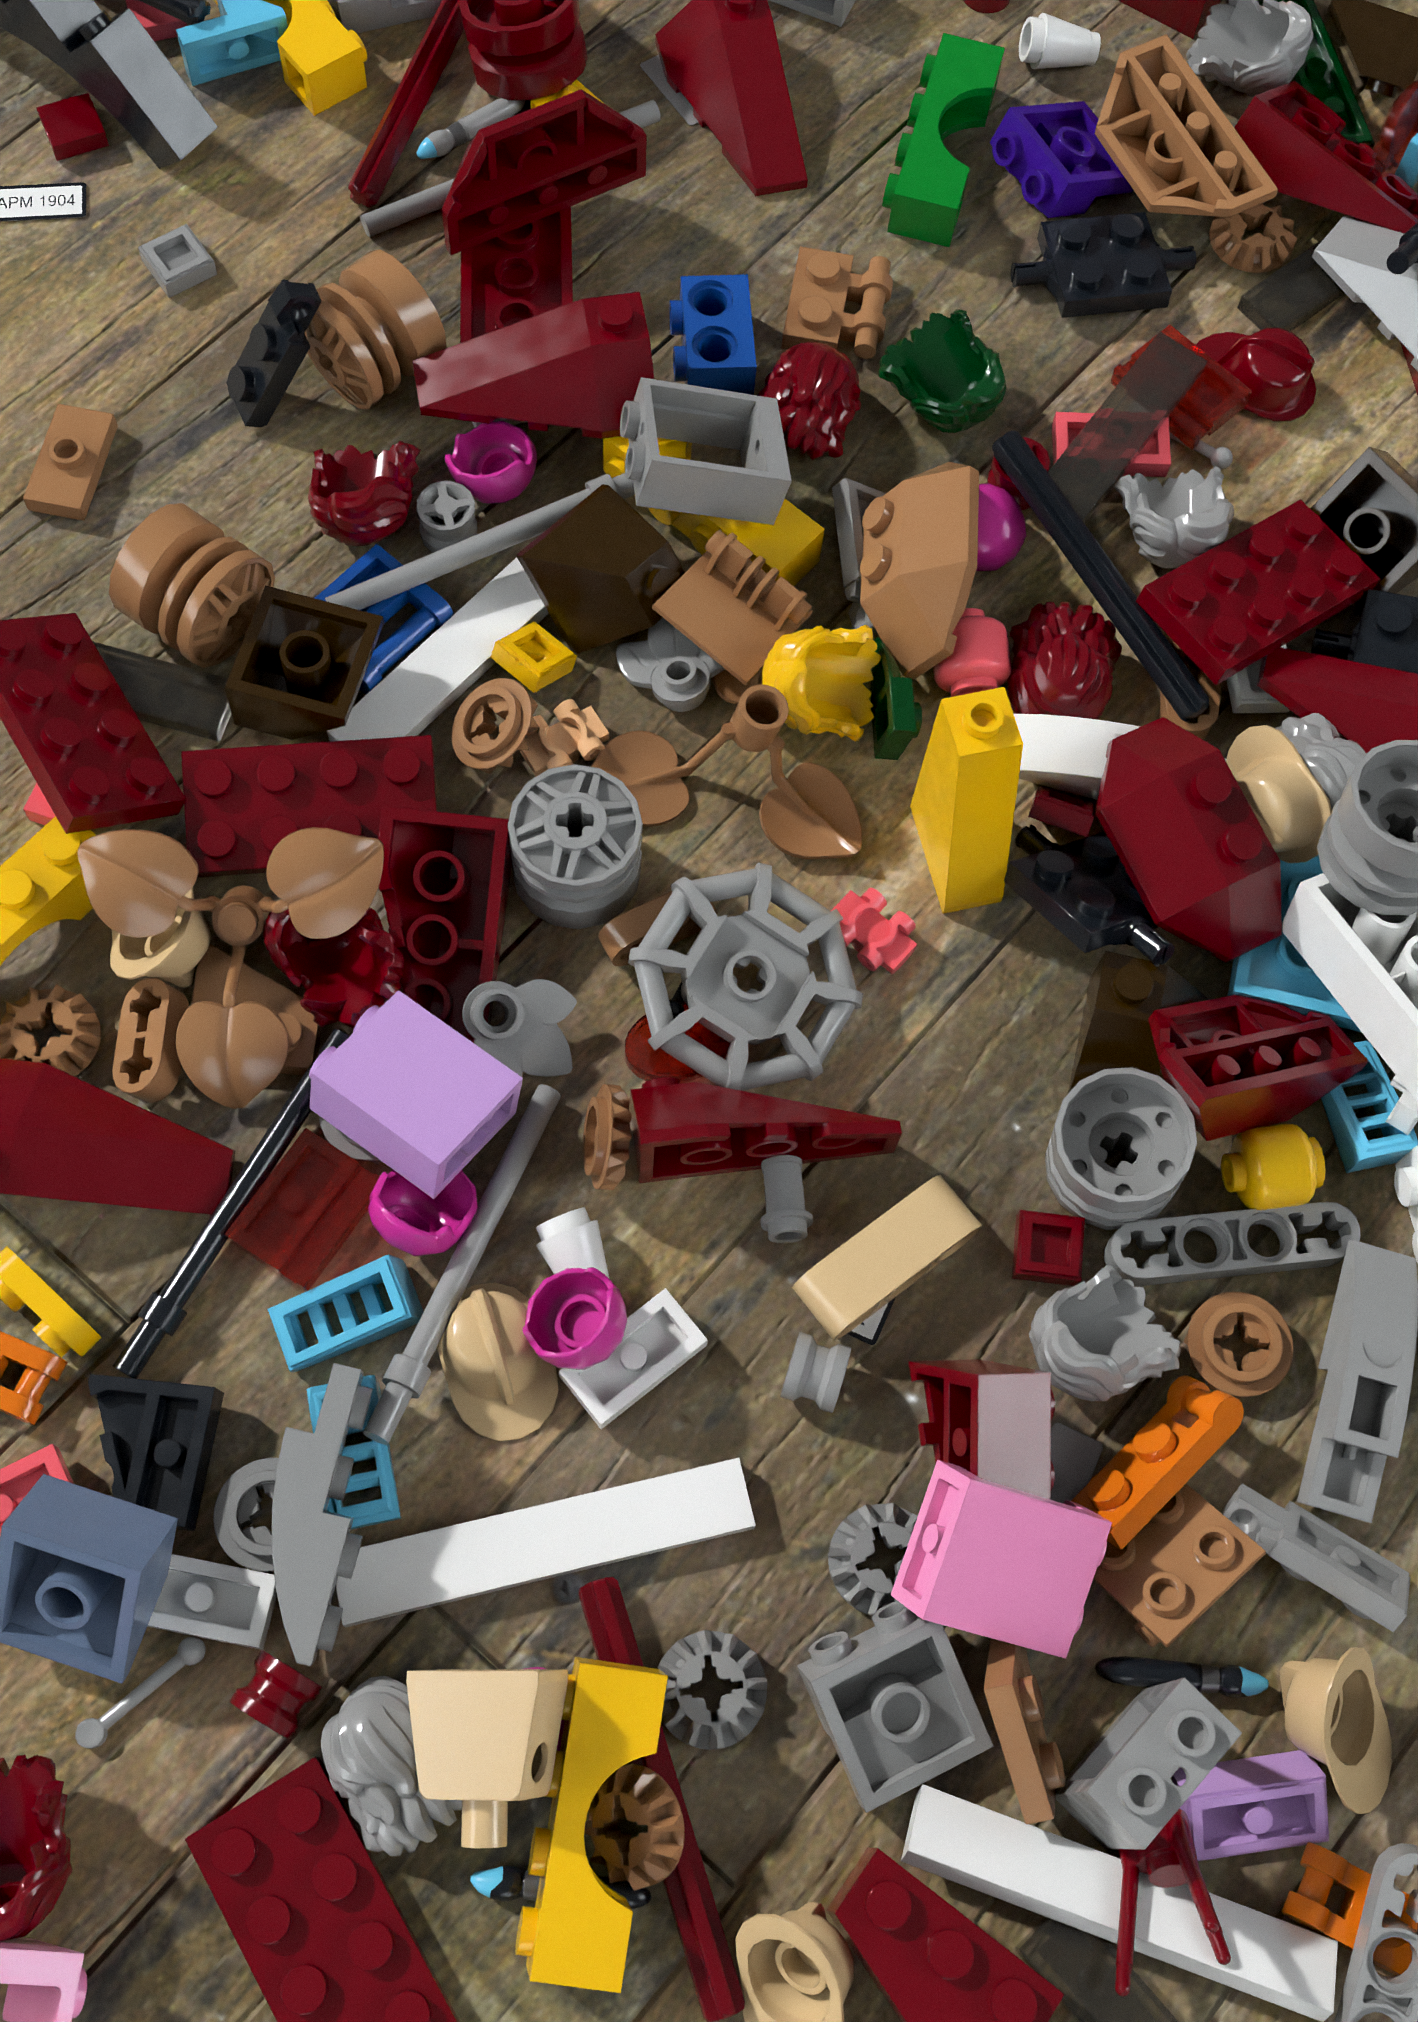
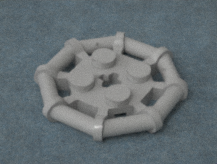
[628,863,863,1091]

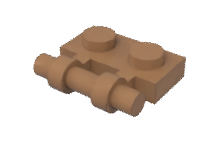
[781,246,893,359]

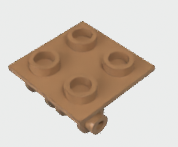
[652,529,813,686]
[1093,1484,1266,1648]

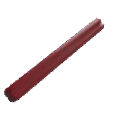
[348,0,464,208]
[578,1577,745,2022]

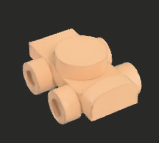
[519,699,609,776]

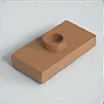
[23,404,118,521]

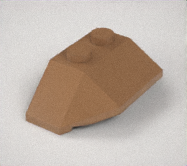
[1095,34,1278,217]
[860,462,979,681]

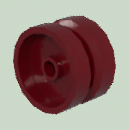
[459,0,588,100]

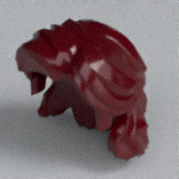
[757,342,861,460]
[308,441,421,547]
[1008,602,1122,720]
[263,907,404,1028]
[0,1755,72,1941]

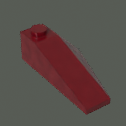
[412,292,655,439]
[1257,647,1418,753]
[378,806,512,1043]
[0,1058,236,1215]

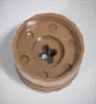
[304,249,447,409]
[109,503,275,668]

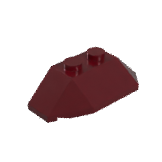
[442,89,647,255]
[1096,717,1282,962]
[1148,994,1369,1141]

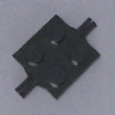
[1010,212,1196,318]
[1311,589,1418,674]
[1004,825,1175,966]

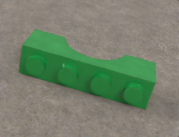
[882,33,1005,248]

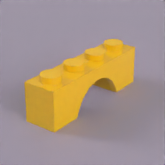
[213,0,368,116]
[603,436,825,586]
[0,816,96,966]
[515,1657,668,1993]

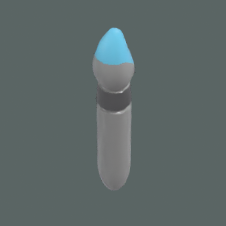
[416,98,526,159]

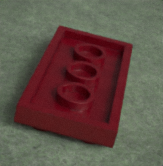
[460,207,573,343]
[1136,499,1380,685]
[0,613,186,834]
[181,735,438,878]
[185,1756,460,2022]

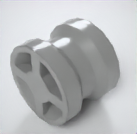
[416,481,477,553]
[780,1332,851,1413]

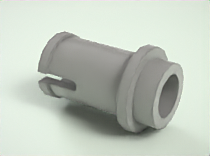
[760,1155,813,1243]

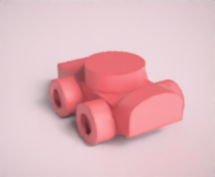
[831,888,917,975]

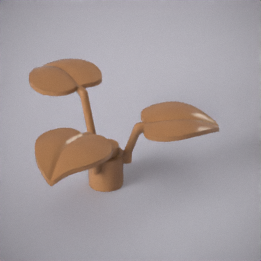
[591,667,862,860]
[77,827,384,1109]

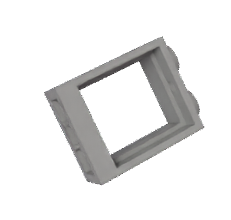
[620,377,792,525]
[1056,1677,1242,1850]

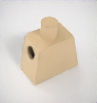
[406,1669,568,1848]

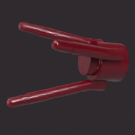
[1115,1809,1231,1997]

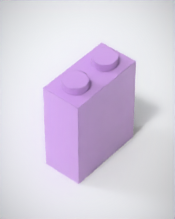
[309,990,523,1199]

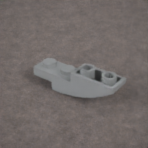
[1297,1240,1418,1523]
[272,1363,373,1666]

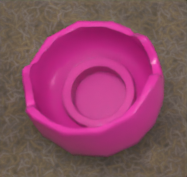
[445,420,537,503]
[976,483,1026,571]
[368,1170,478,1257]
[522,1267,627,1370]

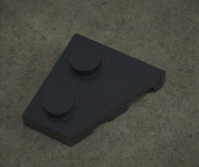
[88,1374,224,1531]

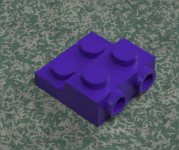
[990,101,1133,218]

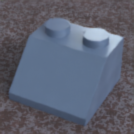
[0,1474,178,1684]

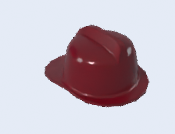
[1187,328,1316,421]

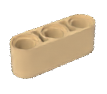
[792,1175,982,1341]

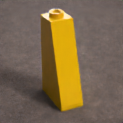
[910,687,1023,914]

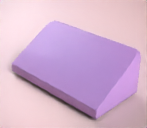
[1172,1750,1329,1861]

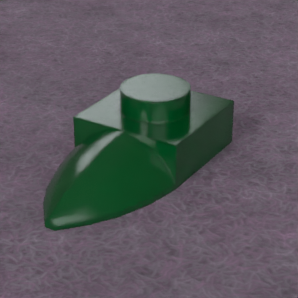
[870,637,922,760]

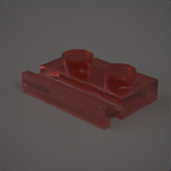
[1111,325,1252,450]
[225,1128,380,1292]

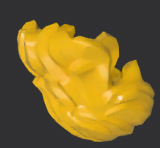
[762,625,881,742]

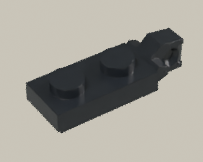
[226,280,322,427]

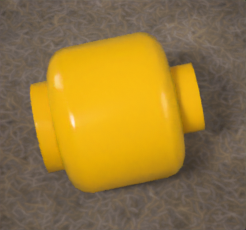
[1221,1124,1325,1210]

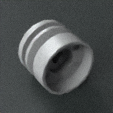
[1317,740,1418,915]
[508,764,643,929]
[1045,1067,1197,1230]

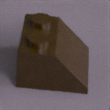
[1310,447,1418,612]

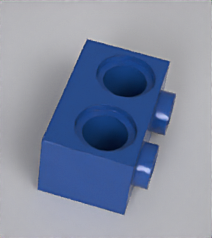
[669,274,757,395]

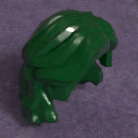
[879,309,1007,433]

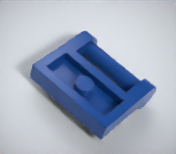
[315,544,454,694]

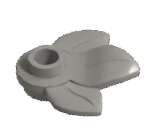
[616,618,725,712]
[462,979,577,1077]

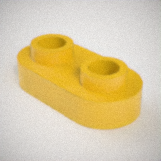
[0,1246,102,1358]

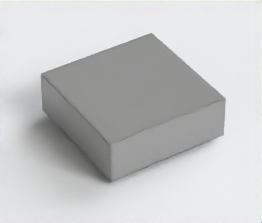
[138,224,217,298]

